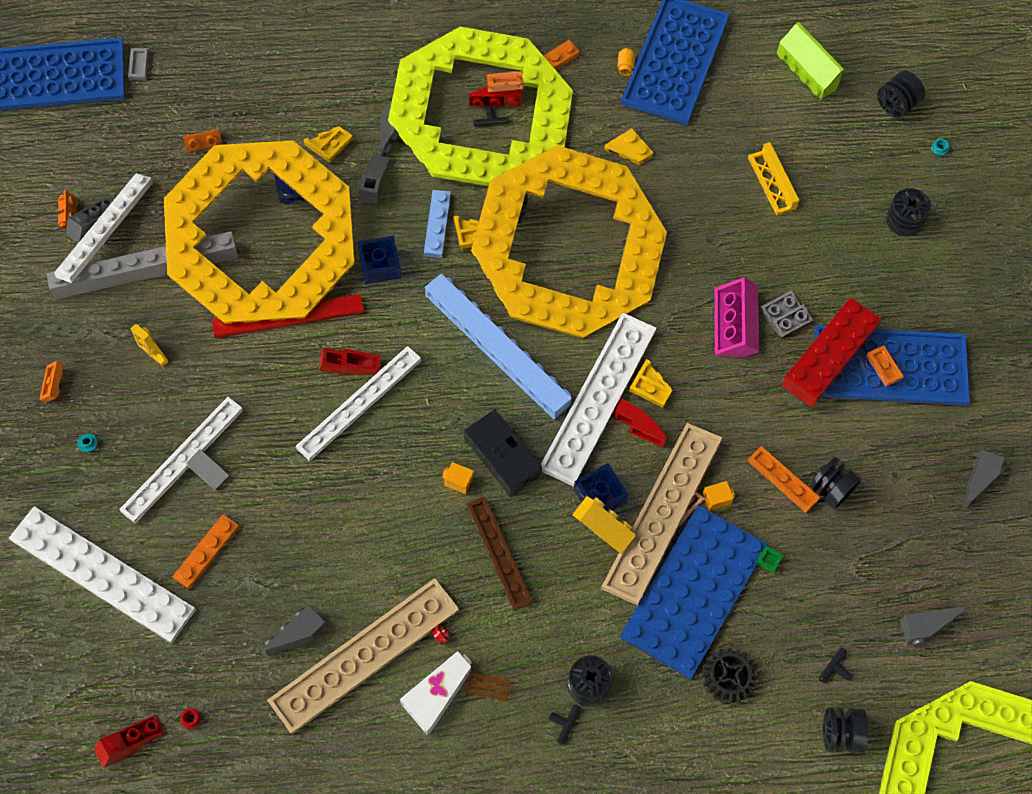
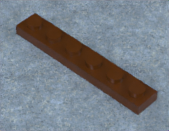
[467,496,532,611]

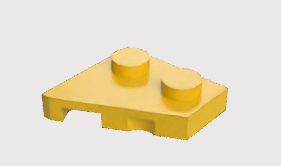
[303,126,353,163]
[604,128,654,165]
[454,216,479,249]
[629,359,672,408]

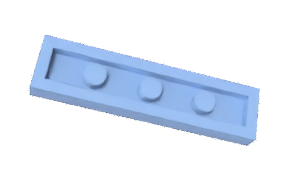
[424,190,451,258]

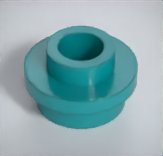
[931,138,950,156]
[77,433,98,453]

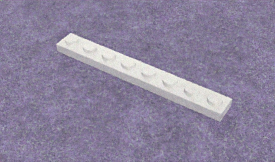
[54,173,153,283]
[296,346,421,461]
[119,397,243,524]

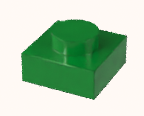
[756,546,783,574]

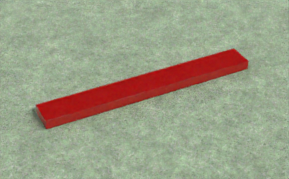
[212,294,364,338]

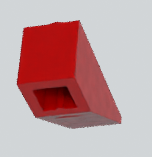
[469,86,522,107]
[94,715,165,768]

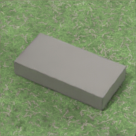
[128,48,150,81]
[186,449,229,490]

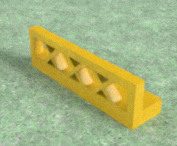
[748,142,799,216]

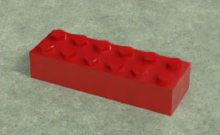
[781,297,882,408]

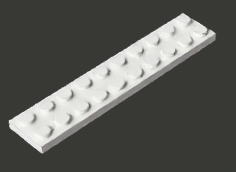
[541,313,656,487]
[9,507,196,644]

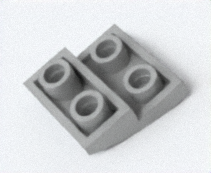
[759,290,813,338]

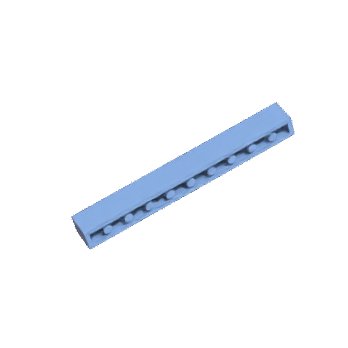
[425,274,572,420]

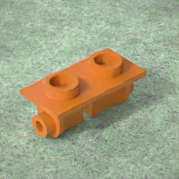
[487,71,524,92]
[183,129,222,152]
[58,190,78,230]

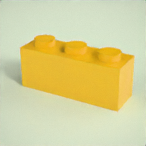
[572,496,636,554]

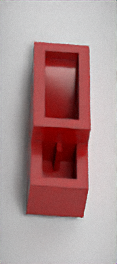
[318,348,381,375]
[614,398,667,448]

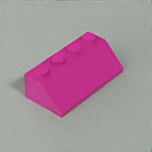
[715,277,759,357]

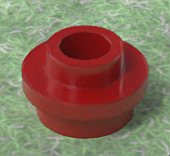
[432,625,451,645]
[180,708,202,729]

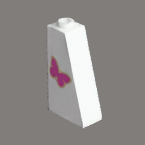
[400,651,472,735]

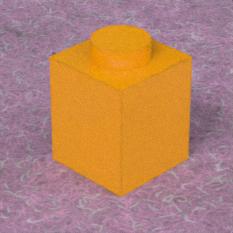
[442,462,474,494]
[702,481,735,512]

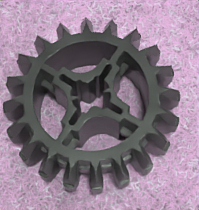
[702,648,758,704]

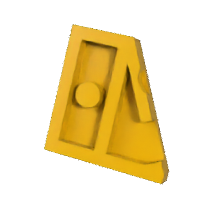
[131,324,169,367]

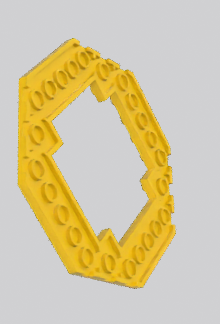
[164,140,355,324]
[471,145,667,339]

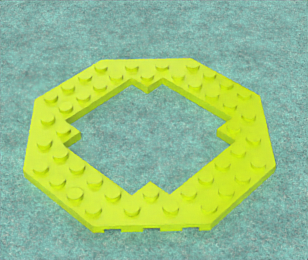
[388,27,573,186]
[879,681,1032,794]

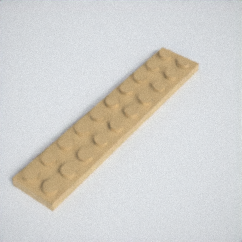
[602,423,722,606]
[267,578,459,735]

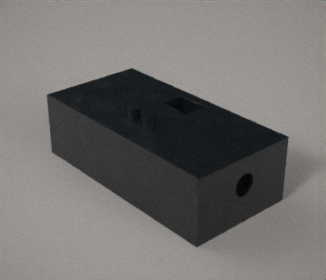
[464,409,542,497]

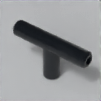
[473,105,509,127]
[819,647,852,683]
[549,704,581,745]

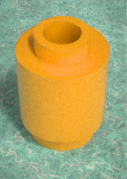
[617,48,636,76]

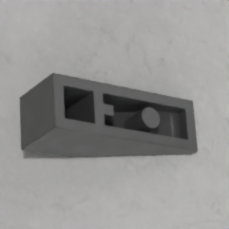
[962,449,1005,509]
[900,606,965,646]

